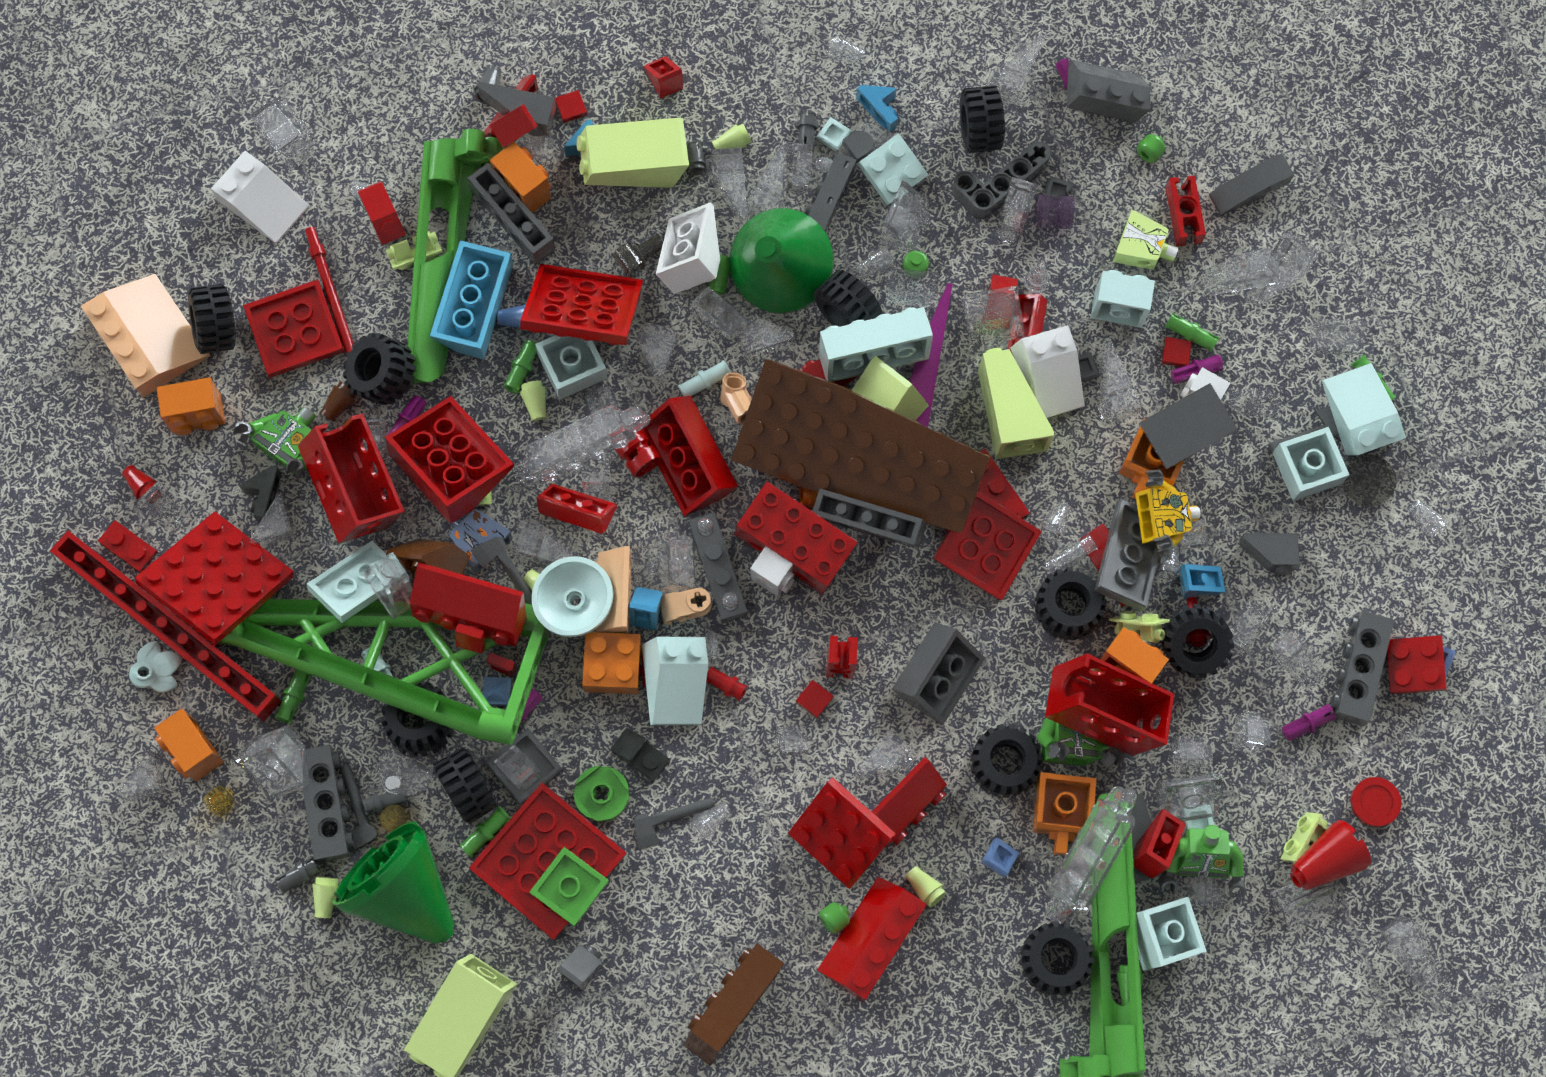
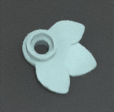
[129,641,182,692]

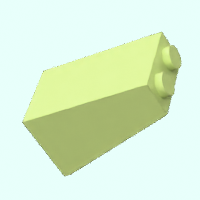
[577,118,689,188]
[978,348,1054,459]
[851,355,929,421]
[404,954,517,1077]

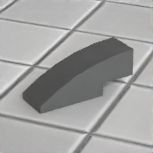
[1209,153,1294,216]

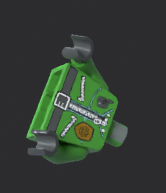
[233,407,316,479]
[1037,718,1124,767]
[1158,825,1246,898]

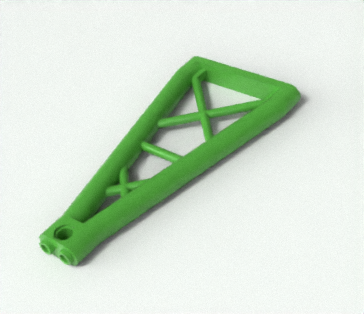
[205,599,550,745]

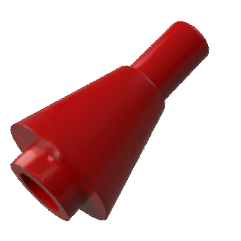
[1185,597,1212,647]

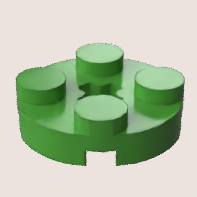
[574,766,629,822]

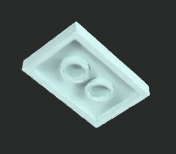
[307,541,407,623]

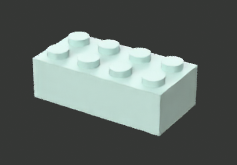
[819,307,933,382]

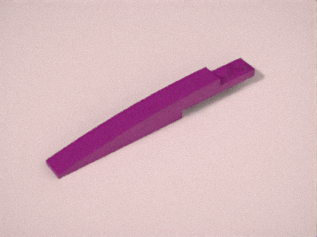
[910,283,953,427]

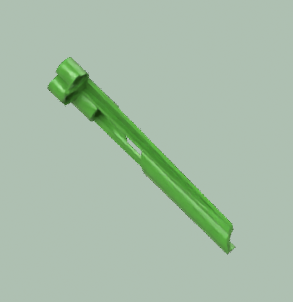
[407,129,505,384]
[1059,793,1146,1077]

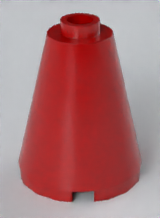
[1290,820,1372,890]

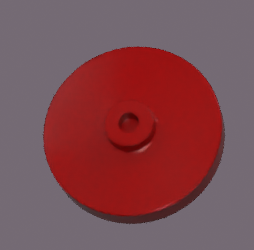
[1350,777,1402,827]

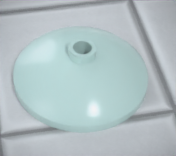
[532,556,614,637]

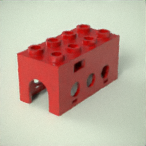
[298,413,405,544]
[734,481,857,594]
[1045,653,1174,756]

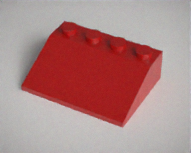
[385,396,514,524]

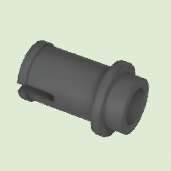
[686,140,707,175]

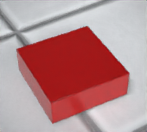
[555,90,587,123]
[1161,337,1192,367]
[455,624,486,654]
[486,652,517,677]
[796,680,834,719]

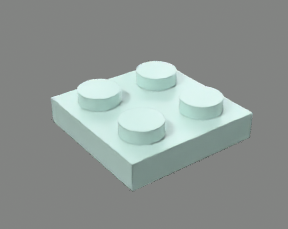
[857,133,928,205]

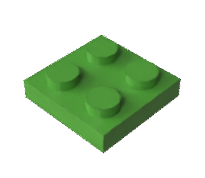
[530,847,609,927]

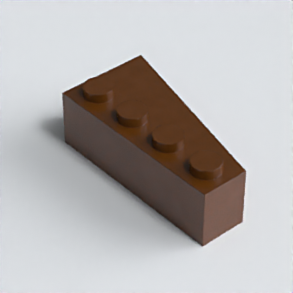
[683,943,784,1066]

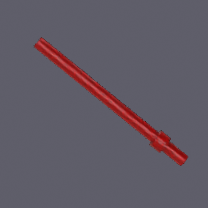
[305,227,354,358]

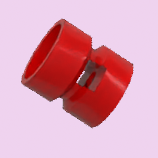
[613,427,662,478]

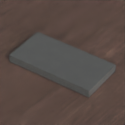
[1094,499,1160,612]

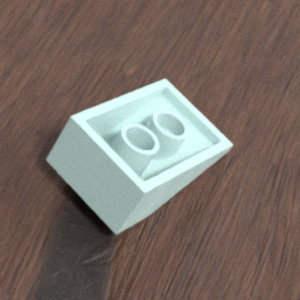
[1322,363,1406,455]
[642,637,708,725]

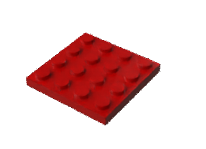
[520,264,643,345]
[135,511,294,645]
[469,783,627,941]

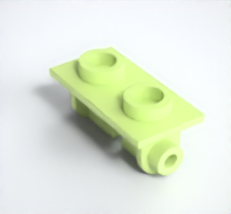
[386,231,443,270]
[1109,611,1170,643]
[1280,812,1328,865]

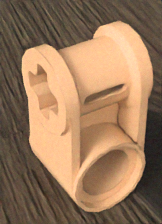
[660,588,712,625]

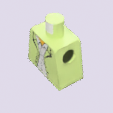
[1113,210,1179,270]

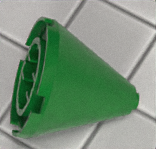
[729,208,834,314]
[332,821,455,944]

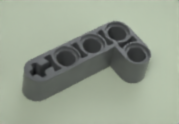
[952,142,1051,219]

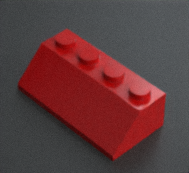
[638,396,738,517]
[410,562,527,647]
[817,877,927,1002]

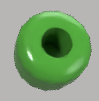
[1136,134,1166,163]
[902,251,929,279]
[819,902,850,934]

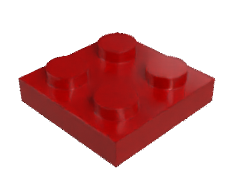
[1387,635,1447,694]

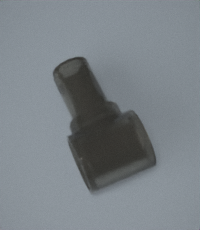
[612,234,664,277]

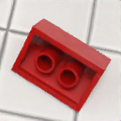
[871,757,947,847]

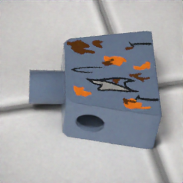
[448,509,512,574]

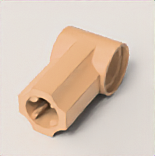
[720,372,752,426]

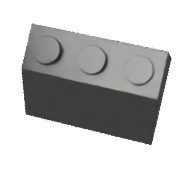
[1067,59,1150,122]
[892,622,985,725]

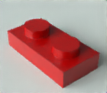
[98,520,159,573]

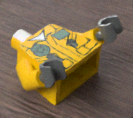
[1135,470,1200,554]

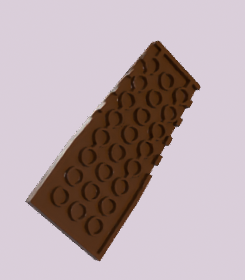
[731,359,990,533]

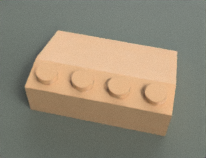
[81,274,211,398]

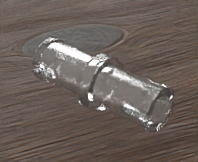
[1043,535,1098,575]

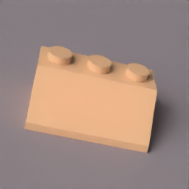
[594,546,632,634]

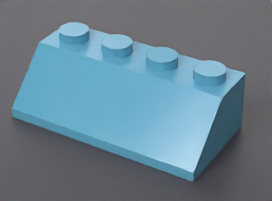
[430,240,513,360]

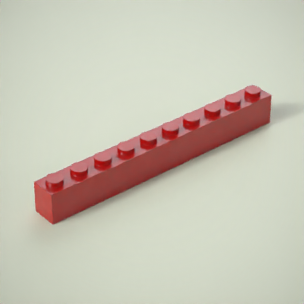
[50,530,282,722]

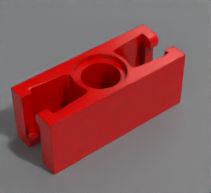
[1165,175,1206,247]
[826,635,858,679]

